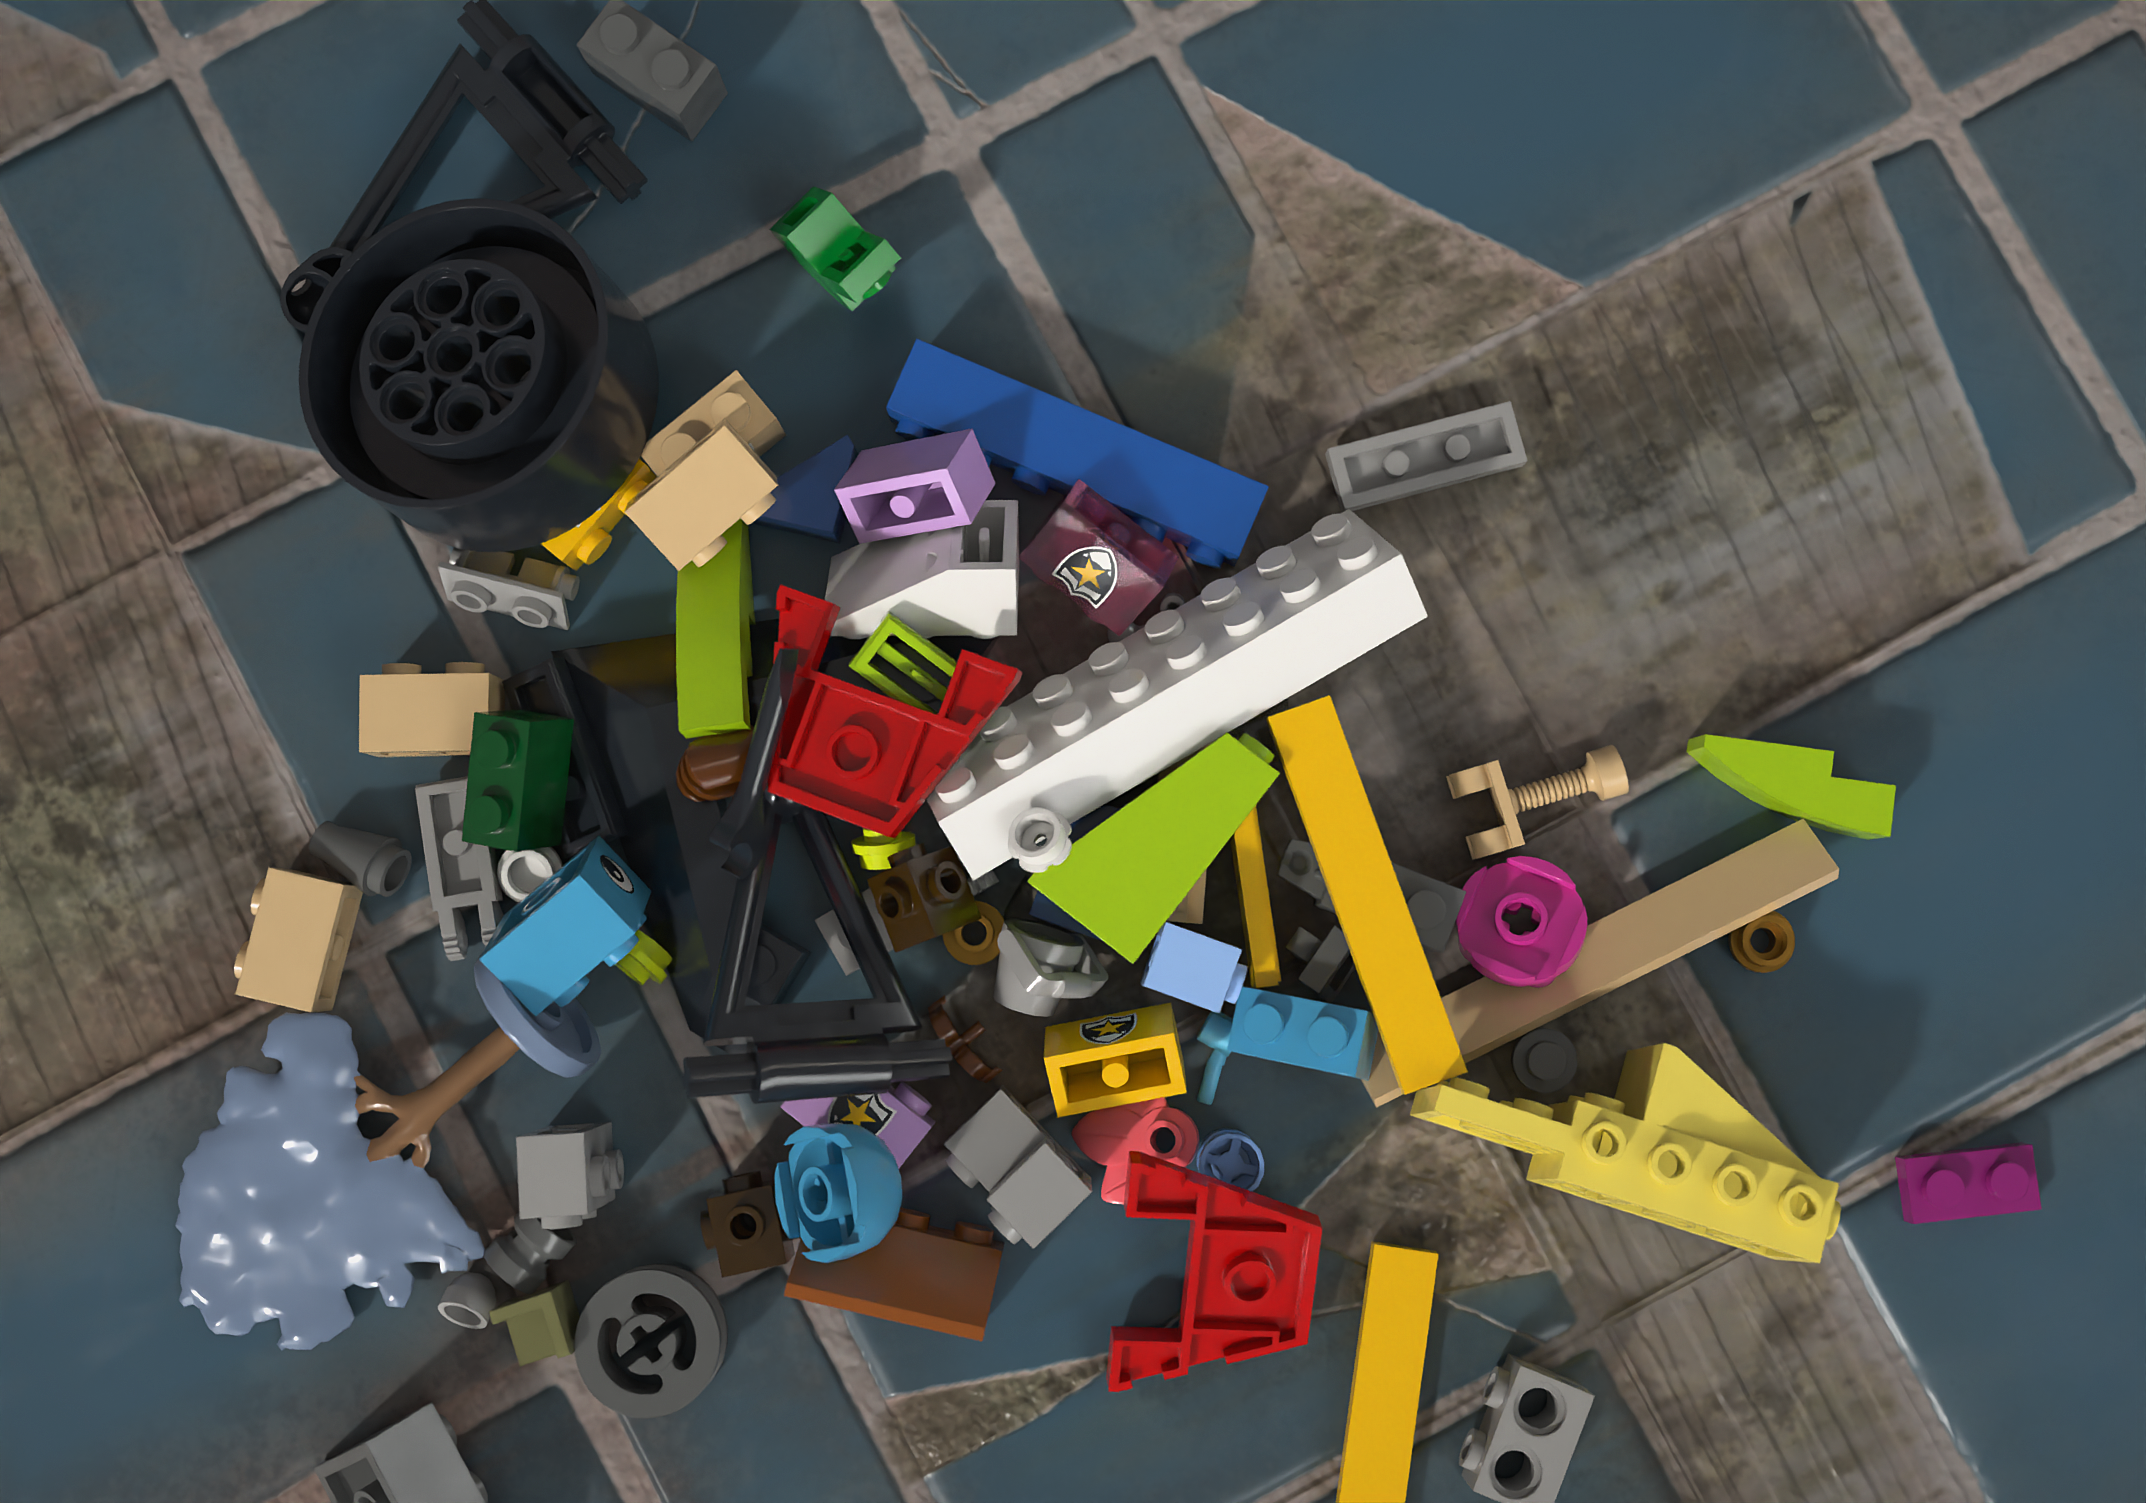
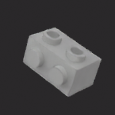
[516,1122,624,1229]

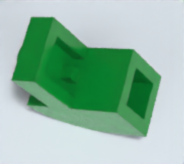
[769,186,901,311]

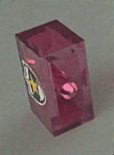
[1018,478,1179,636]

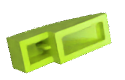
[1687,734,1896,840]

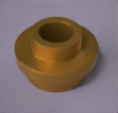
[943,901,1004,965]
[1728,911,1795,973]

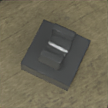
[1285,925,1356,1004]

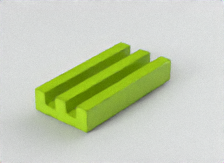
[849,611,957,714]

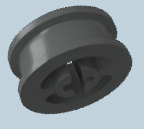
[574,1263,728,1418]

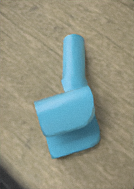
[1196,1011,1233,1105]

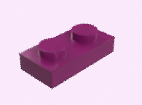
[1895,1142,2042,1224]

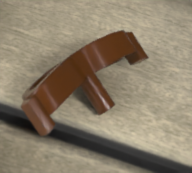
[928,995,1003,1083]

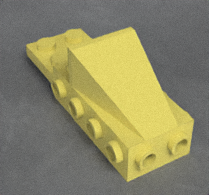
[1410,1043,1841,1263]

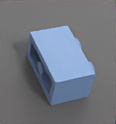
[1140,922,1248,1013]

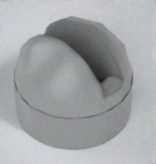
[438,1272,496,1329]

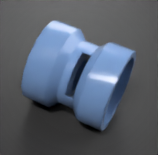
[1196,1128,1265,1192]

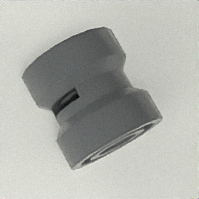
[483,1211,577,1294]

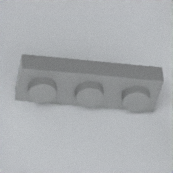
[1325,401,1528,513]

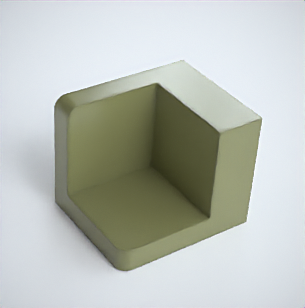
[489,1279,580,1366]

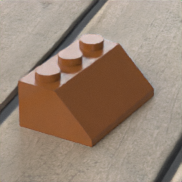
[784,1208,1005,1341]

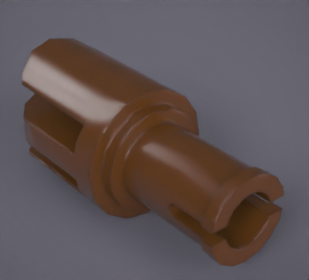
[676,724,768,802]

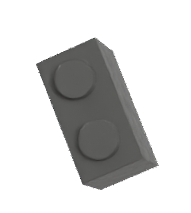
[577,0,728,142]

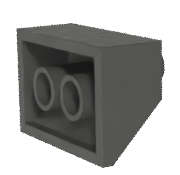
[314,1402,488,1503]

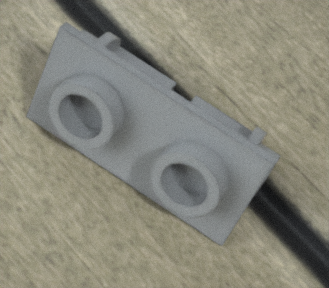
[438,547,580,630]

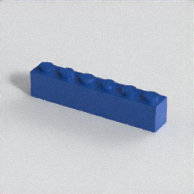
[886,338,1269,569]

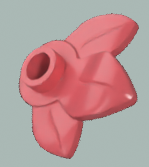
[1072,1097,1200,1204]

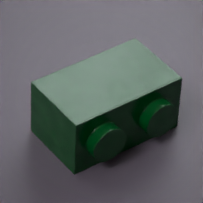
[462,710,574,852]

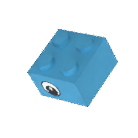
[479,836,651,1017]

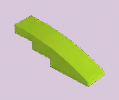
[676,518,755,739]

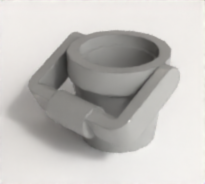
[993,918,1108,1017]

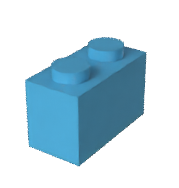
[1227,986,1378,1081]

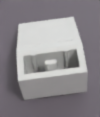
[825,500,1019,639]

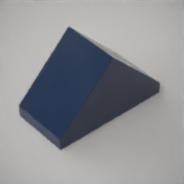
[753,435,858,544]

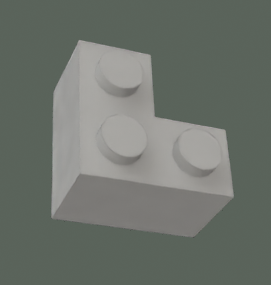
[944,1085,1092,1249]

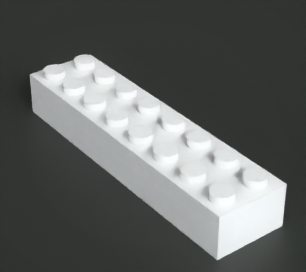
[926,509,1428,880]

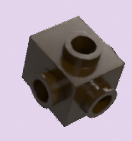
[867,843,982,953]
[700,1171,795,1278]

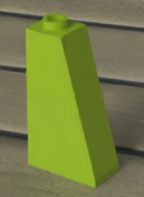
[1027,733,1280,964]

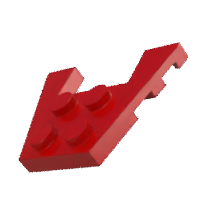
[768,584,1022,838]
[1106,1151,1323,1392]

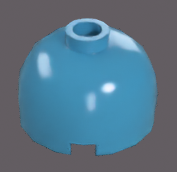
[774,1123,902,1263]

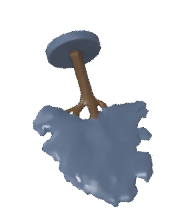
[175,954,602,1351]

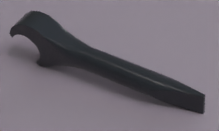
[709,648,799,880]

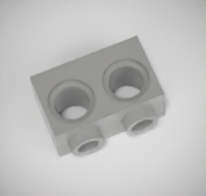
[1459,1353,1595,1503]

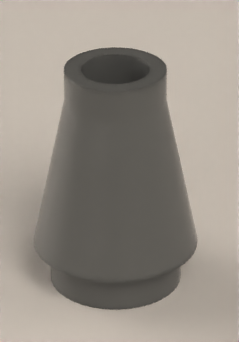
[309,821,412,897]

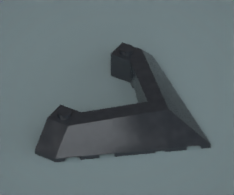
[551,619,1000,1054]

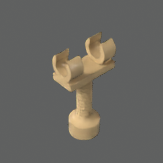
[1446,745,1629,860]

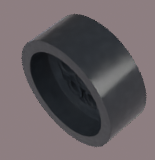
[299,198,659,552]

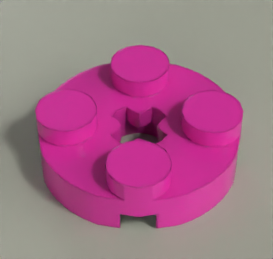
[1455,856,1588,988]

